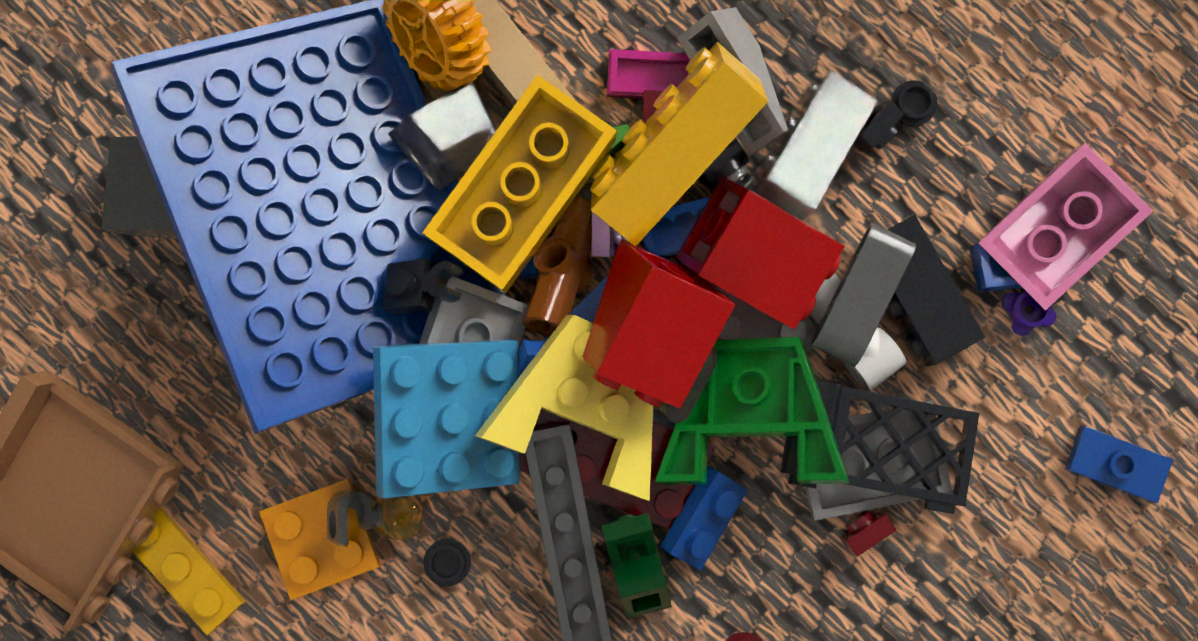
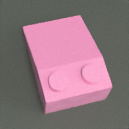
[978,143,1153,310]

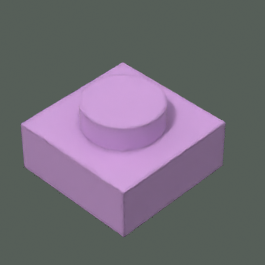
[591,212,628,257]

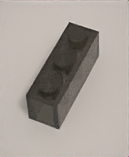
[753,70,878,221]

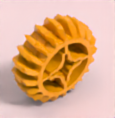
[382,0,491,92]

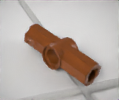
[523,196,592,337]

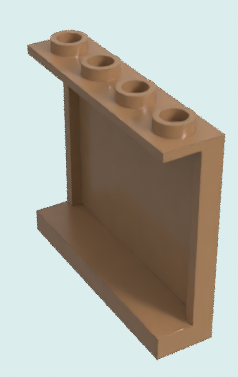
[0,370,185,632]

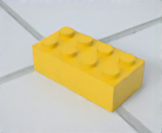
[590,42,768,247]
[422,74,617,294]

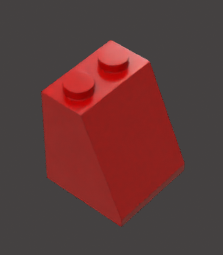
[675,177,845,330]
[583,239,736,409]

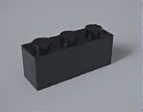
[886,214,986,367]

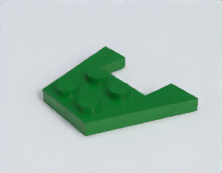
[655,337,849,485]

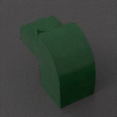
[601,513,672,619]

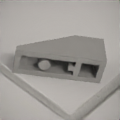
[677,7,788,156]

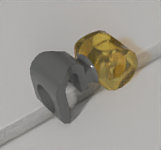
[327,491,423,547]

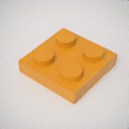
[259,478,381,600]

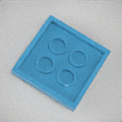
[373,339,519,498]

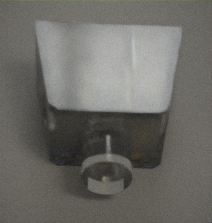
[388,82,497,190]

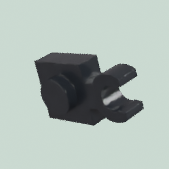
[382,258,463,315]

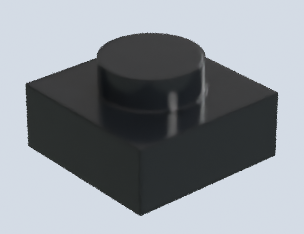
[847,101,904,151]

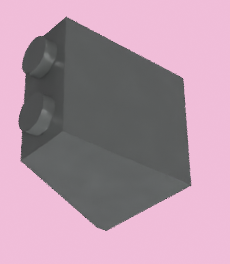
[101,136,177,239]

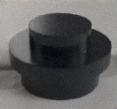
[891,80,937,127]
[424,538,471,586]

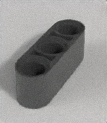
[811,223,916,367]

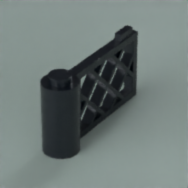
[780,379,979,514]

